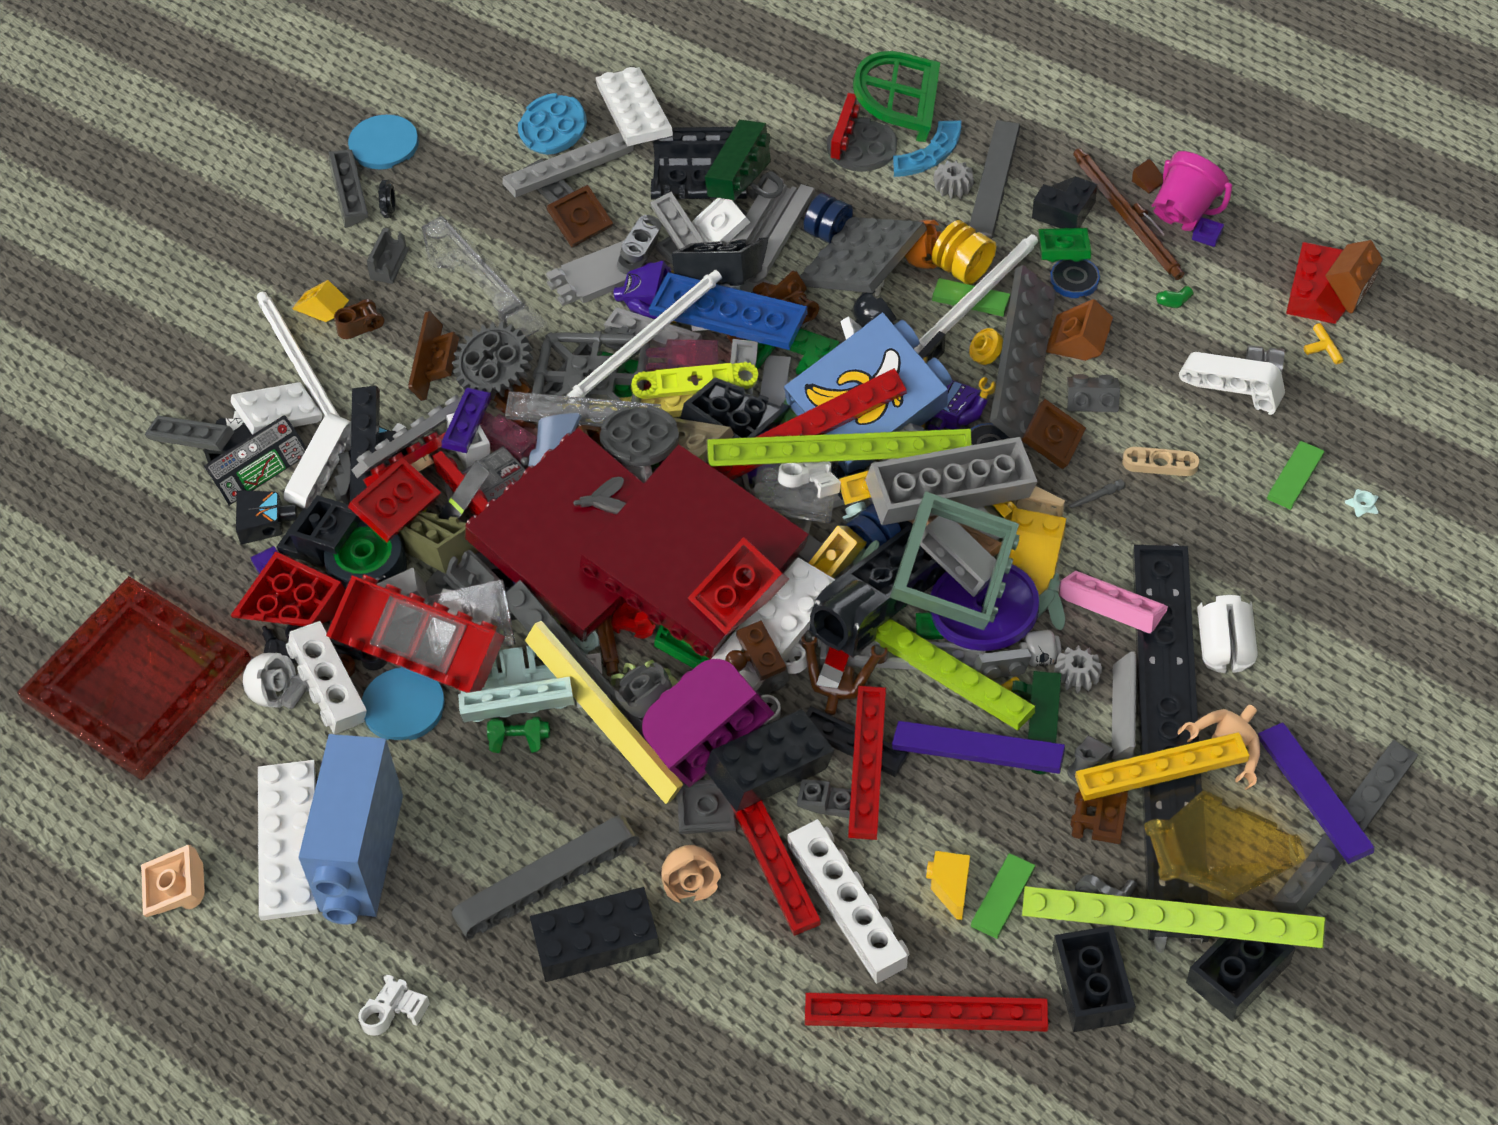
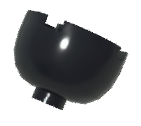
[853,291,897,327]

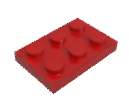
[348,457,441,542]

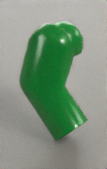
[1156,286,1194,308]

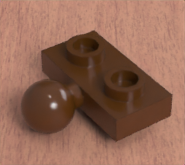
[725,620,786,681]

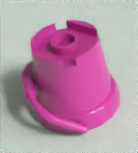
[1152,151,1232,231]

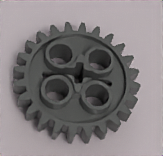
[452,322,534,400]

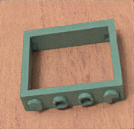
[890,491,1020,630]

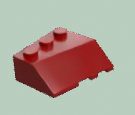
[1286,242,1346,324]
[231,551,345,626]

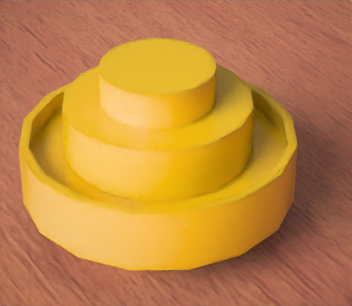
[969,328,1003,365]

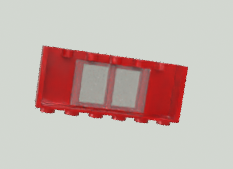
[326,574,505,693]

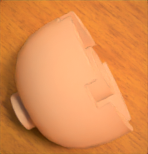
[661,845,721,903]

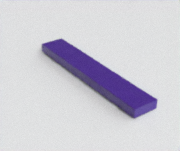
[892,721,1065,774]
[1258,722,1374,864]

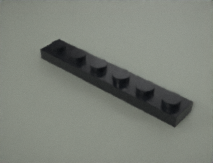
[350,386,380,520]

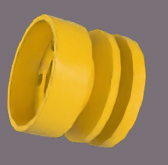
[932,220,997,285]

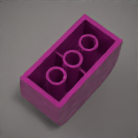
[642,659,775,788]

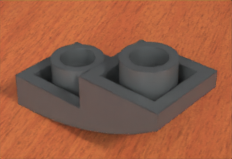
[333,451,351,505]
[797,779,851,818]

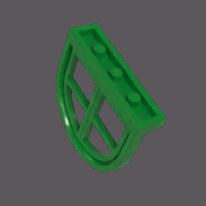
[853,51,940,142]

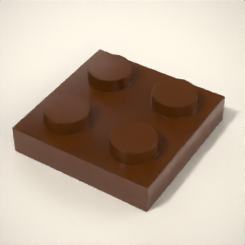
[547,185,613,248]
[1021,399,1086,469]

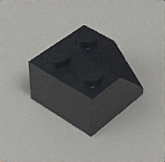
[1032,176,1098,228]

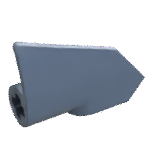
[529,413,582,466]

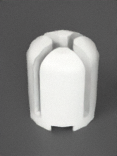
[1197,595,1258,673]

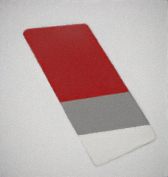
[817,647,849,688]

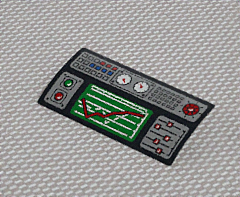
[204,415,307,506]

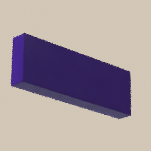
[442,387,491,453]

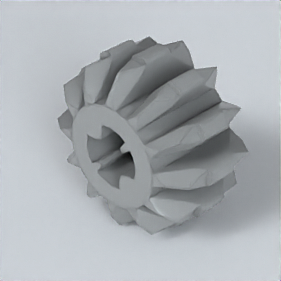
[933,159,974,199]
[1054,645,1102,694]

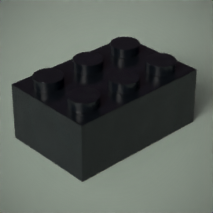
[1052,925,1136,1032]
[1186,937,1296,1022]

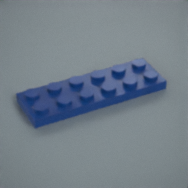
[649,272,807,350]

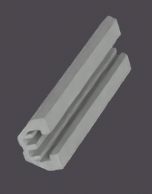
[730,178,816,284]

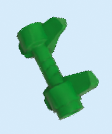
[487,716,550,753]

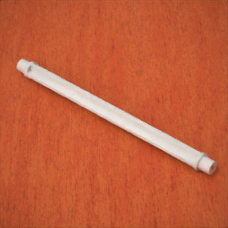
[914,234,1038,354]
[566,270,722,404]
[257,292,340,417]

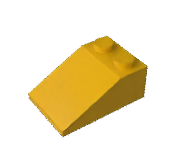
[1009,508,1067,595]

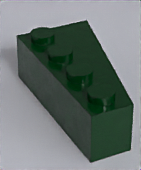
[705,119,771,200]

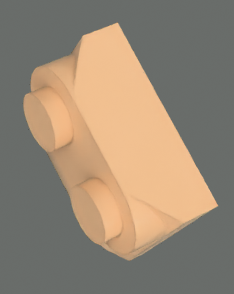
[141,845,205,917]

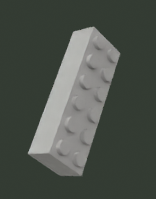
[865,437,1038,525]

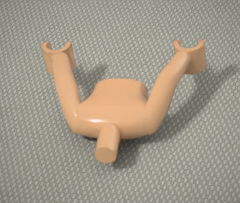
[1177,705,1260,790]

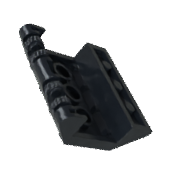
[651,127,748,200]

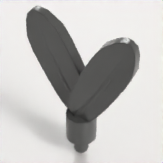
[573,477,626,514]

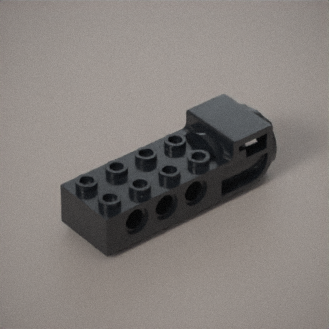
[809,525,946,657]

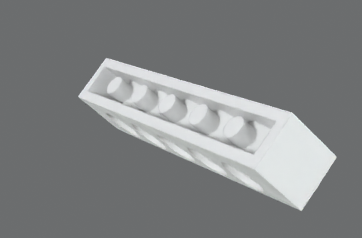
[788,819,909,984]

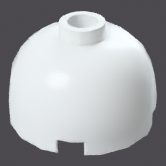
[243,653,296,708]

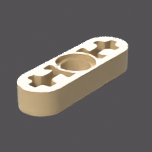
[1122,447,1199,476]

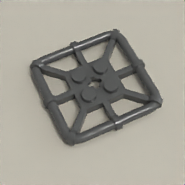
[529,331,650,423]

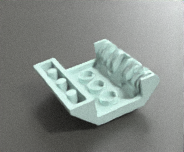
[458,646,574,722]

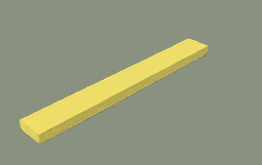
[525,621,684,804]

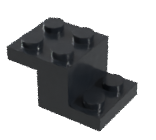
[276,495,361,567]

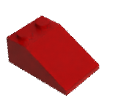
[688,537,789,635]

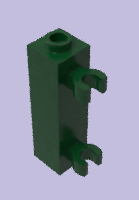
[1012,671,1061,775]

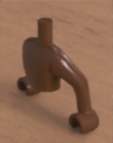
[801,633,888,715]

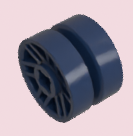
[804,193,853,244]
[846,504,901,550]

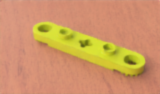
[631,362,758,399]

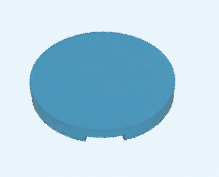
[518,93,587,155]
[348,115,419,169]
[362,667,444,740]

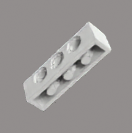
[286,621,367,734]

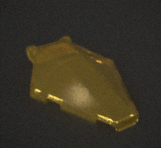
[1144,790,1305,901]

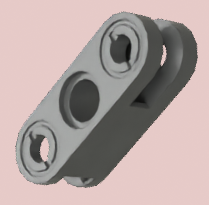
[617,215,662,274]

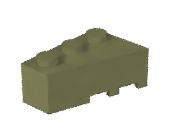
[398,512,479,574]

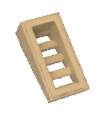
[1012,486,1065,517]

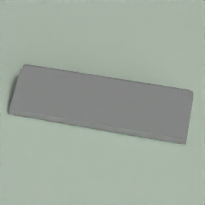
[1112,652,1136,760]

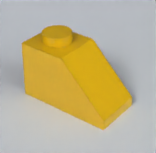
[292,280,349,322]
[808,525,867,578]
[926,851,970,920]

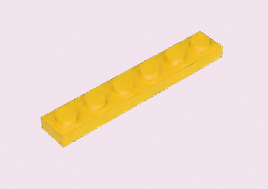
[1075,732,1249,801]

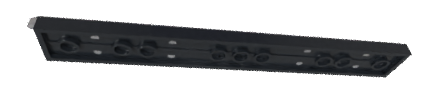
[1132,543,1210,953]

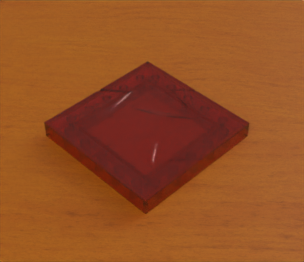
[17,576,251,781]

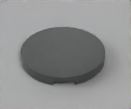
[827,117,897,172]
[600,405,679,467]

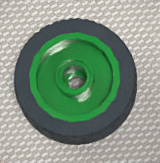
[324,520,407,590]

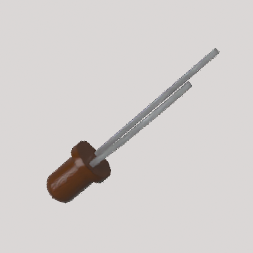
[1132,203,1164,236]

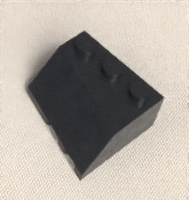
[672,237,768,286]
[680,377,791,438]

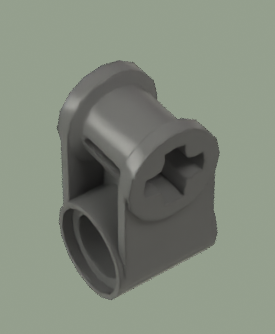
[1067,735,1114,782]

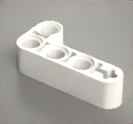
[1179,352,1285,415]
[284,413,351,509]

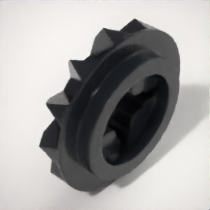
[378,180,396,218]

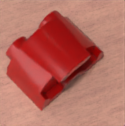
[611,602,656,639]

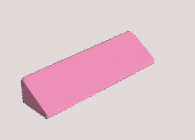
[1059,571,1168,633]

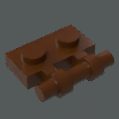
[1070,789,1128,844]

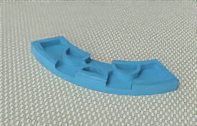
[893,121,961,177]

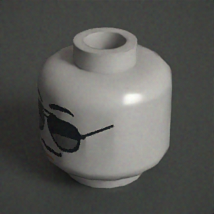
[1020,630,1061,667]

